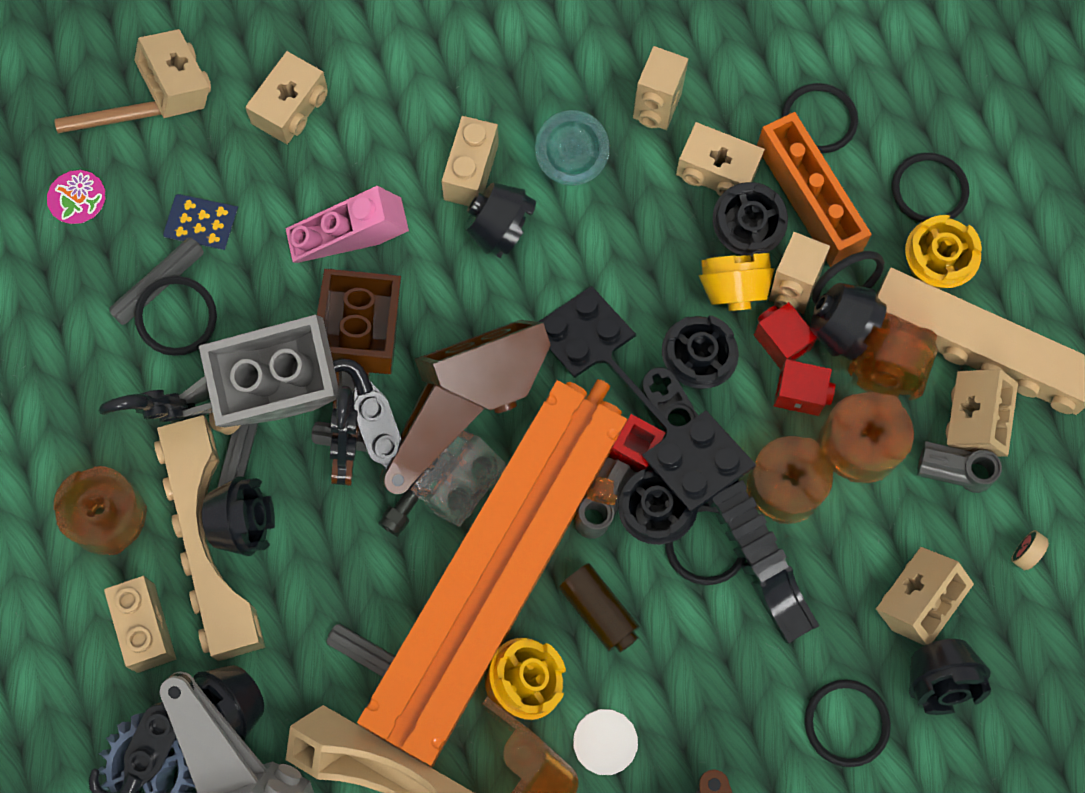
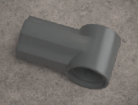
[917,441,1002,493]
[574,458,636,539]

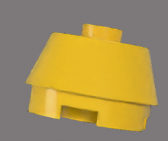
[905,215,982,289]
[698,253,775,311]
[485,638,566,720]

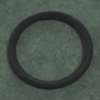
[782,83,858,153]
[892,153,970,223]
[812,251,885,305]
[134,276,217,356]
[665,503,746,585]
[804,680,891,767]

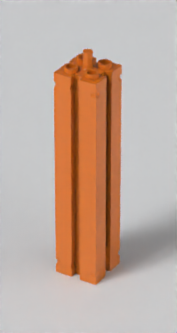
[357,379,627,768]

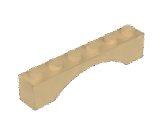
[154,415,265,661]
[286,705,474,793]

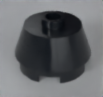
[465,182,536,258]
[713,182,788,256]
[810,283,887,360]
[662,315,739,389]
[618,468,698,545]
[202,476,275,556]
[909,639,991,715]
[193,665,264,741]

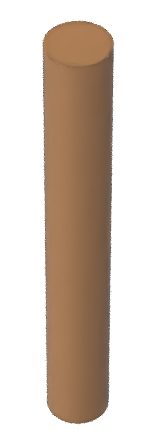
[55,101,162,133]

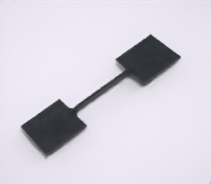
[538,286,756,513]

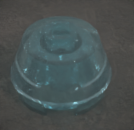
[535,110,610,186]

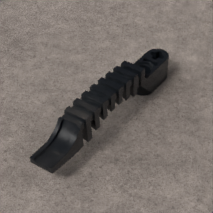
[639,367,819,644]

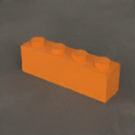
[757,112,872,268]

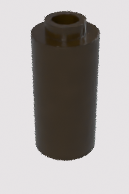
[559,563,640,653]

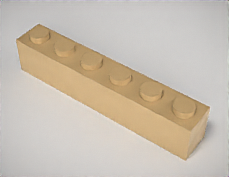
[875,268,1085,415]

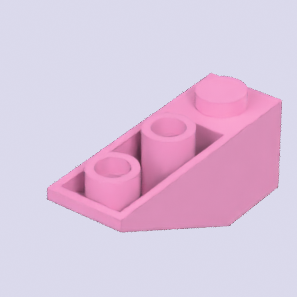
[285,186,409,263]

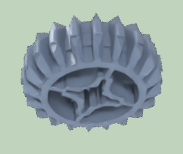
[98,713,197,793]

